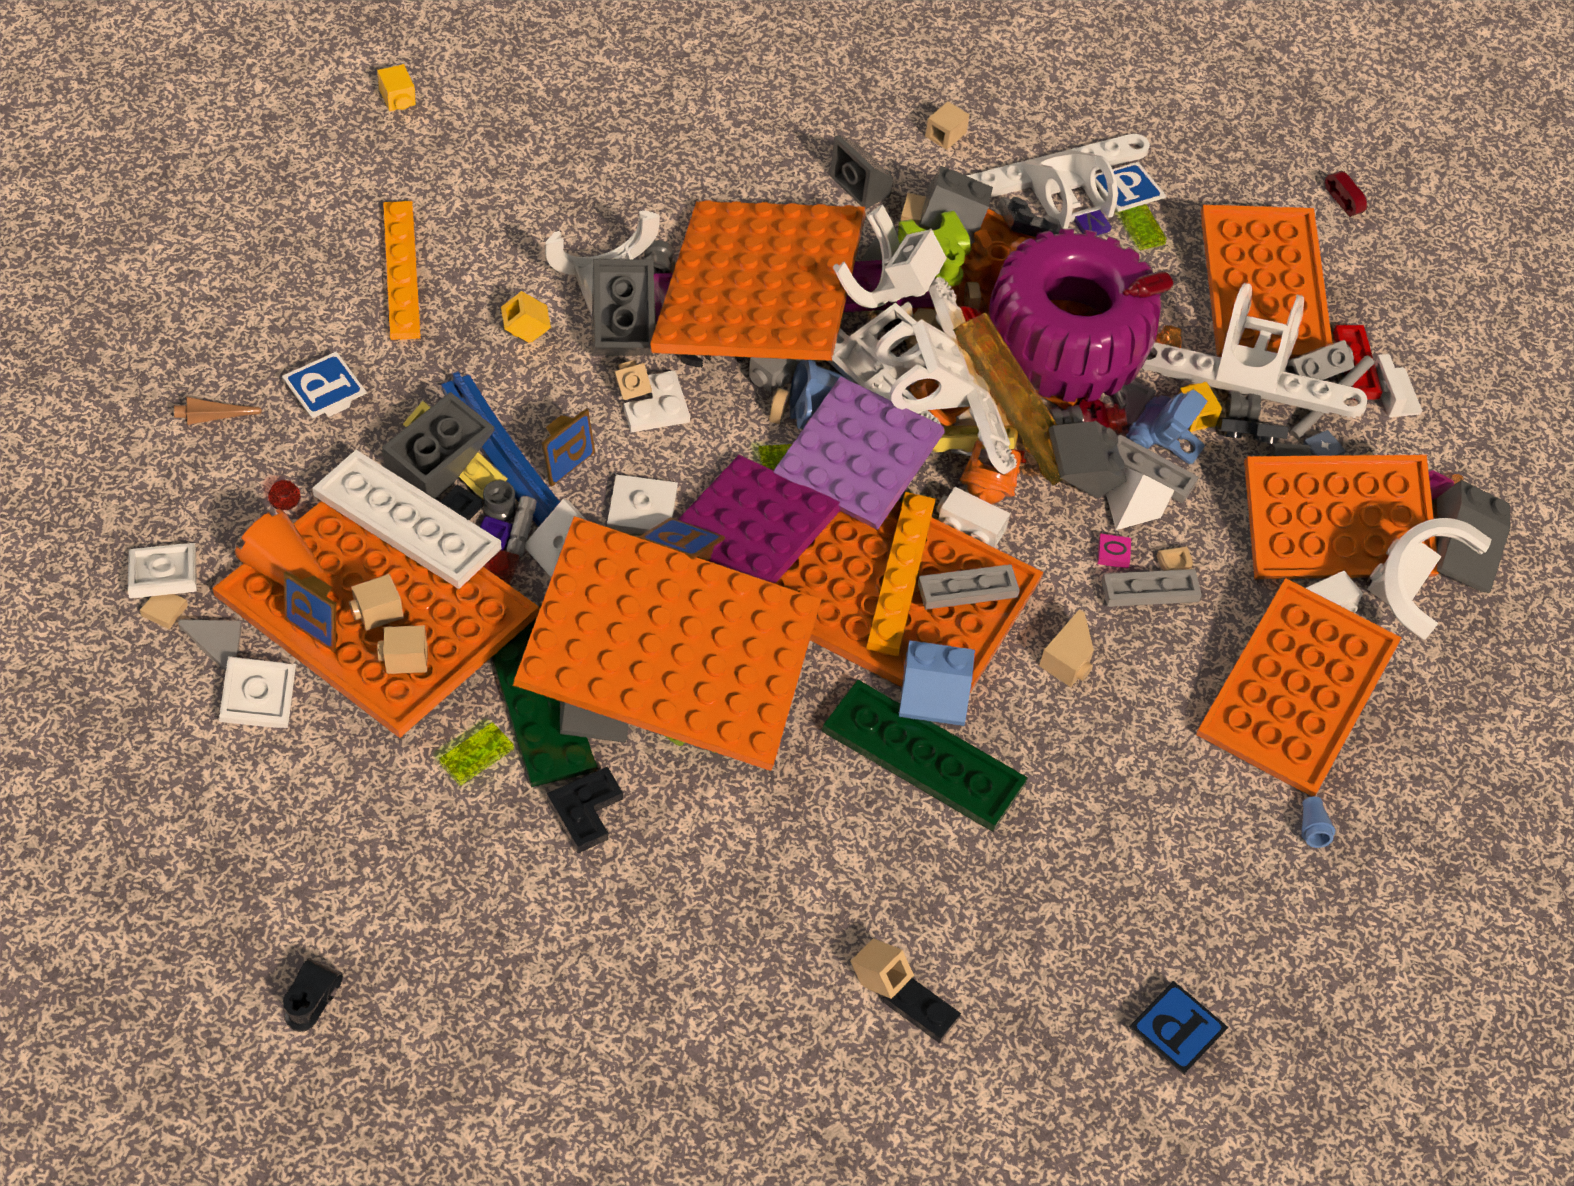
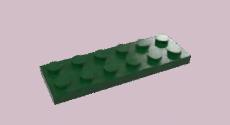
[491,606,597,788]
[822,680,1028,832]

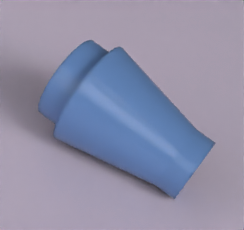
[1302,796,1335,848]

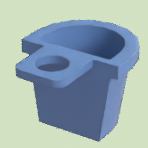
[789,360,848,429]

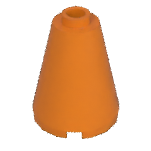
[235,509,327,586]

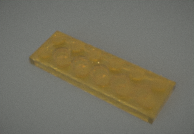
[953,313,1063,486]

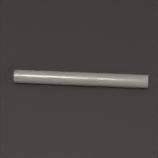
[1290,355,1374,440]

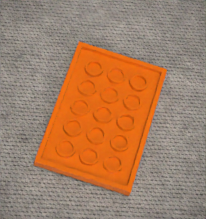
[1200,205,1332,359]
[1244,455,1439,579]
[1196,578,1402,797]

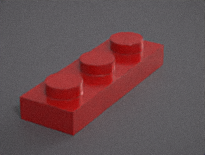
[1333,325,1383,400]

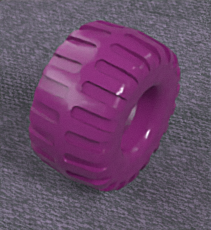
[988,228,1161,402]

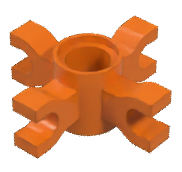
[965,229,1026,282]

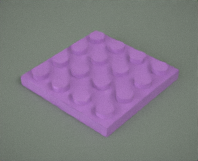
[773,376,945,530]

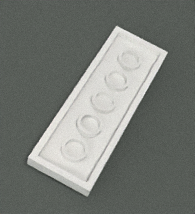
[312,450,502,589]

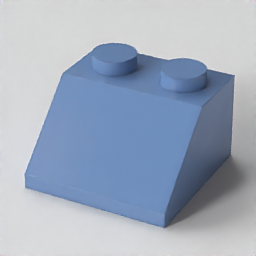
[899,640,975,726]

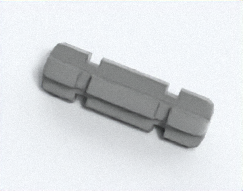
[506,496,537,557]

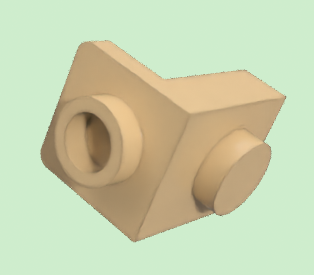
[614,360,652,400]

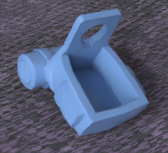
[1126,389,1208,464]

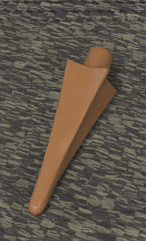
[174,397,262,425]

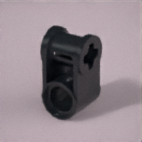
[283,958,343,1032]

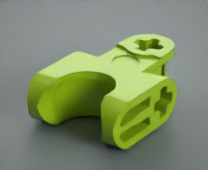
[898,211,971,287]

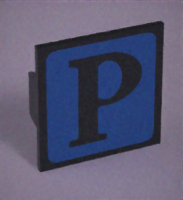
[1129,980,1229,1075]

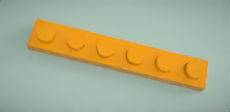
[383,201,421,340]
[866,492,936,656]

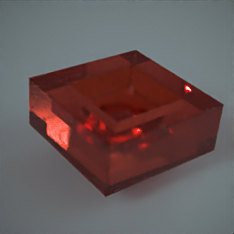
[483,550,519,585]

